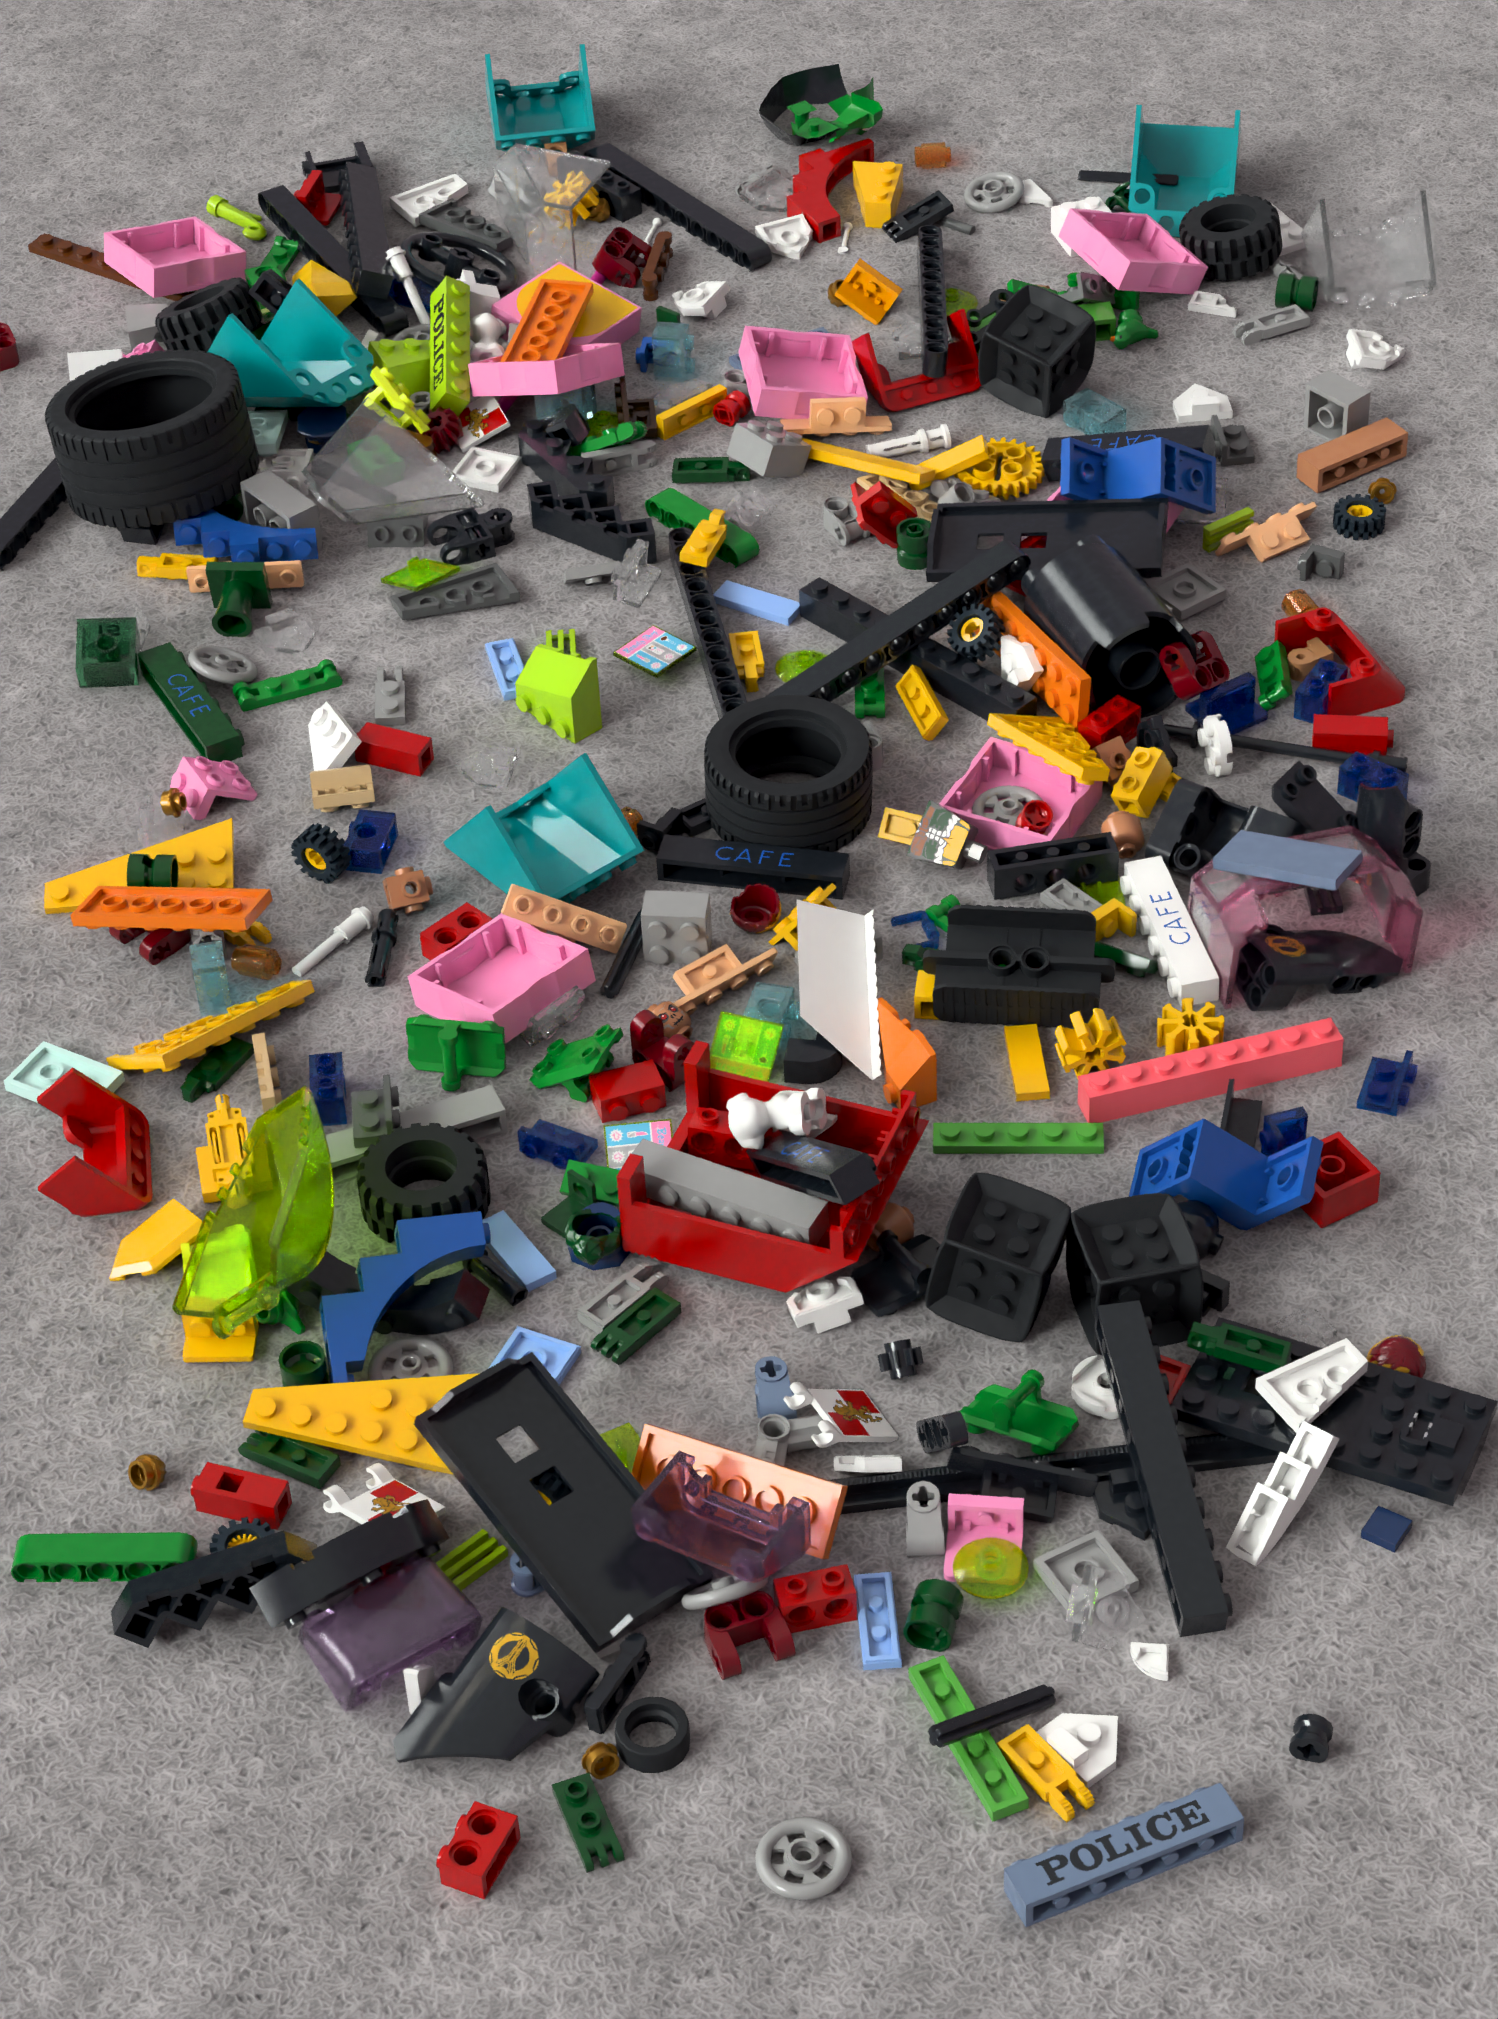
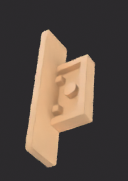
[780,397,892,437]
[1215,502,1317,563]
[186,560,304,593]
[501,884,627,954]
[673,944,778,1016]

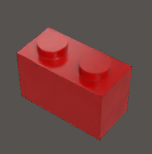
[589,1059,666,1123]

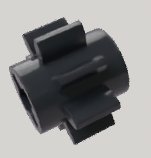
[877,1339,924,1380]

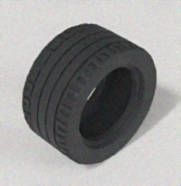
[704,695,873,852]

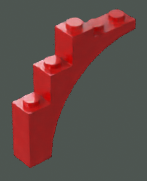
[786,138,874,243]

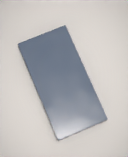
[1213,830,1363,891]

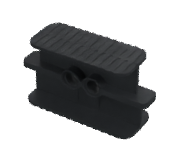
[923,904,1115,1028]

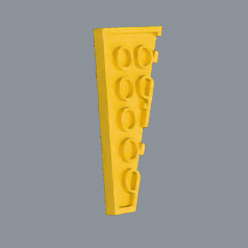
[987,713,1110,785]
[44,818,235,914]
[106,980,315,1073]
[243,1373,480,1474]

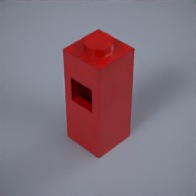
[1312,714,1394,755]
[355,722,434,777]
[191,1462,292,1530]

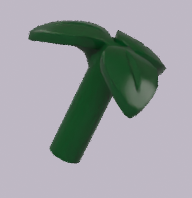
[1105,181,1131,213]

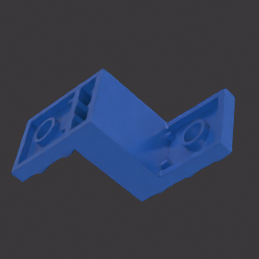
[1060,437,1216,515]
[1129,1119,1323,1231]

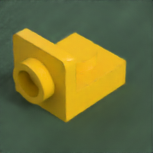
[1091,898,1137,941]

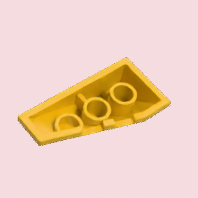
[292,260,357,316]

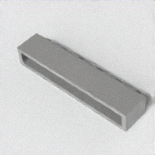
[300,1084,508,1191]
[622,1139,830,1246]

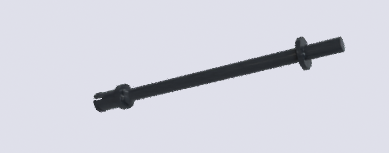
[1164,721,1408,777]

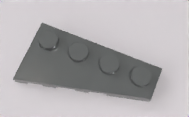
[419,198,513,252]
[391,563,520,620]

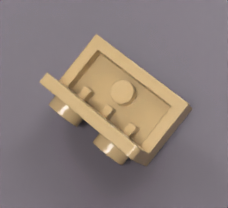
[310,764,375,812]

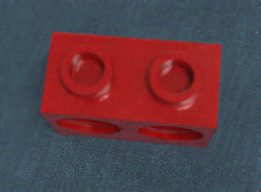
[1078,695,1141,750]
[420,902,492,961]
[687,1107,755,1170]
[773,1564,857,1634]
[436,1801,521,1899]

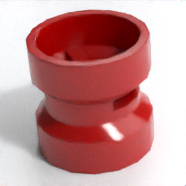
[713,390,751,427]
[1015,800,1053,835]

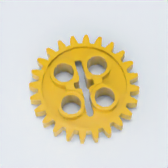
[954,437,1045,500]

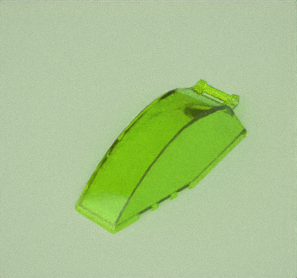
[172,1085,335,1339]

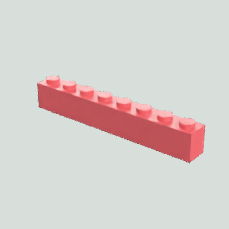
[1078,1018,1344,1123]

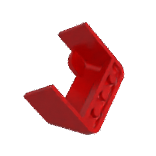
[852,308,981,412]
[1274,607,1405,716]
[37,1068,152,1217]

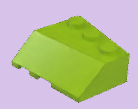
[368,338,430,408]
[515,644,602,744]

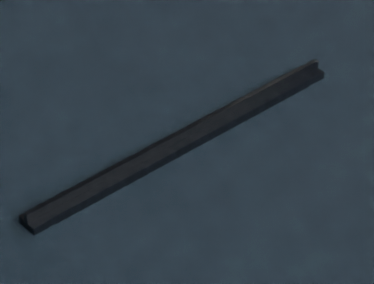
[830,1433,1280,1515]

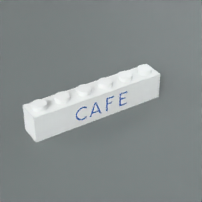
[1120,856,1219,1007]

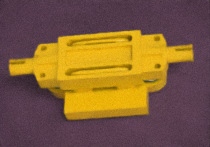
[196,1094,272,1210]

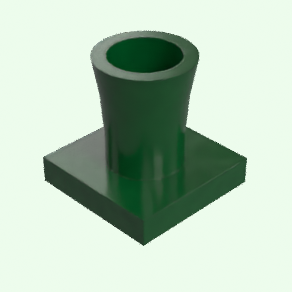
[205,562,273,637]

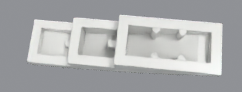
[1226,1421,1339,1566]

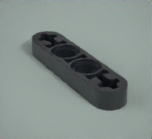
[916,1411,968,1453]

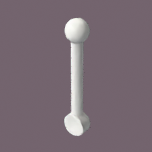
[644,218,662,244]
[838,222,853,254]

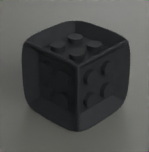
[978,285,1096,418]
[925,1173,1071,1342]
[1066,1193,1203,1355]

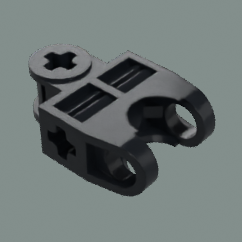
[427,507,515,567]

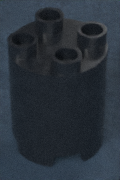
[1021,535,1197,718]

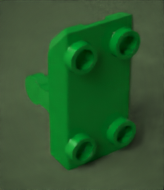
[406,1014,506,1091]
[530,1024,624,1102]
[960,1369,1079,1455]

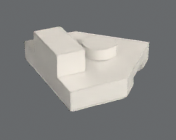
[755,214,813,259]
[672,281,730,319]
[1346,329,1406,370]
[1173,384,1233,423]
[1001,635,1044,692]
[786,1276,864,1334]
[1036,1713,1118,1788]

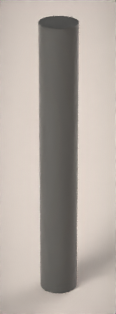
[907,204,976,235]

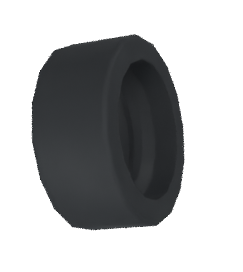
[615,1697,690,1773]

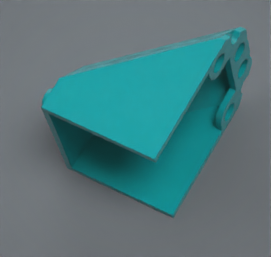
[485,44,596,156]
[1128,105,1241,238]
[207,279,375,407]
[443,753,644,903]

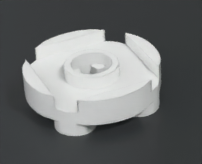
[1197,714,1233,777]
[1071,1355,1119,1420]

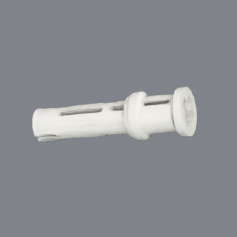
[865,424,951,458]

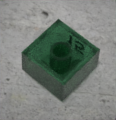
[75,617,140,688]

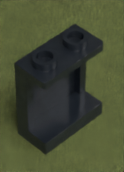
[302,141,373,193]

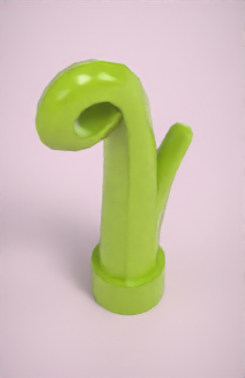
[206,195,267,241]

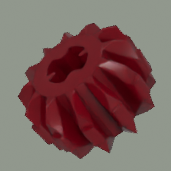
[417,406,464,454]

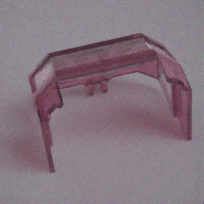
[1187,825,1423,1009]

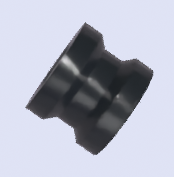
[1289,1714,1333,1763]

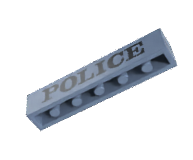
[1004,1783,1244,1927]

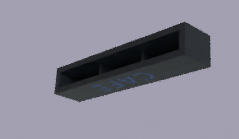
[1041,425,1216,482]
[656,834,850,900]
[746,1129,880,1205]

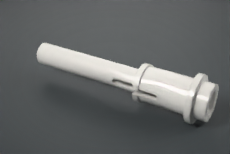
[386,246,430,324]
[292,906,374,977]

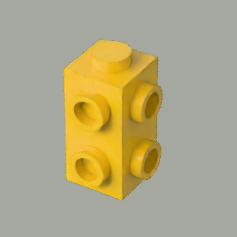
[1111,746,1173,818]

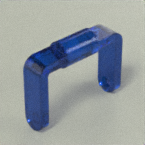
[891,910,940,949]

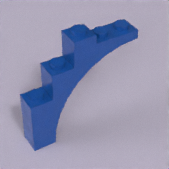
[173,508,319,562]

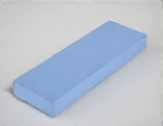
[713,580,800,626]
[485,638,524,701]
[482,1210,557,1292]
[854,1572,902,1670]

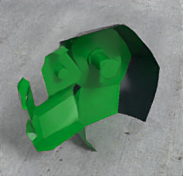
[759,64,883,146]

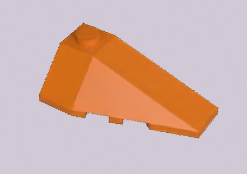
[877,997,937,1109]

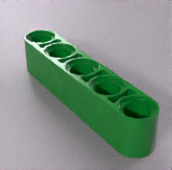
[645,487,760,568]
[11,1532,198,1582]

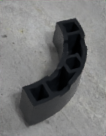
[286,1246,490,1335]
[249,1499,449,1630]

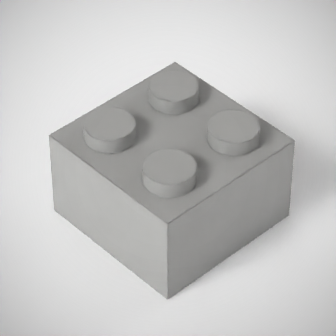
[1303,370,1371,441]
[727,420,811,477]
[641,890,712,965]

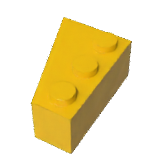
[853,161,903,228]

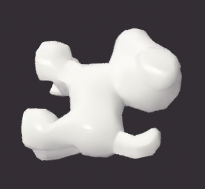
[470,312,507,362]
[726,1088,827,1150]

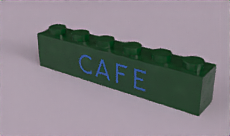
[138,642,245,762]

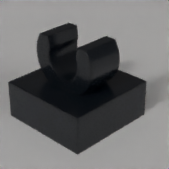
[1202,1269,1230,1317]

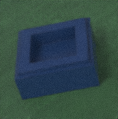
[1361,1505,1412,1553]

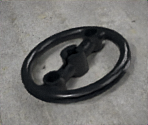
[401,232,519,297]

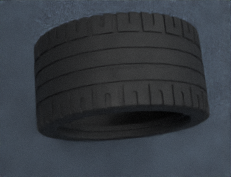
[45,349,260,528]

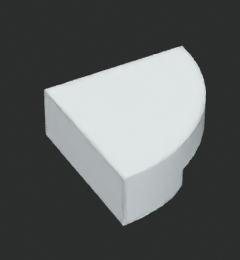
[1130,1642,1169,1681]

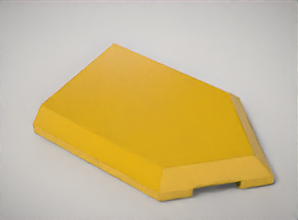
[109,1198,209,1281]

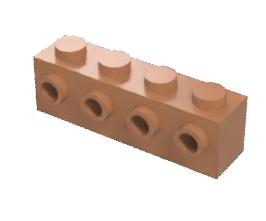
[1296,417,1408,493]

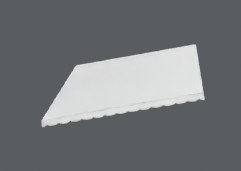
[797,899,882,1080]

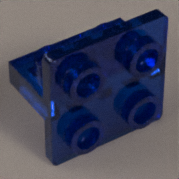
[1185,672,1268,735]

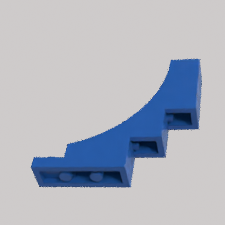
[319,1211,491,1384]

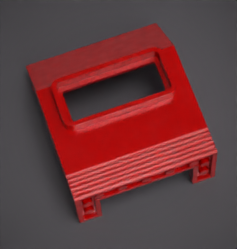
[617,1040,929,1293]

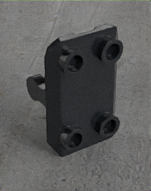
[1271,761,1355,848]
[850,1230,940,1317]

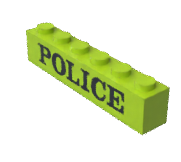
[430,275,470,416]

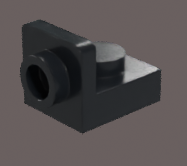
[637,807,684,851]

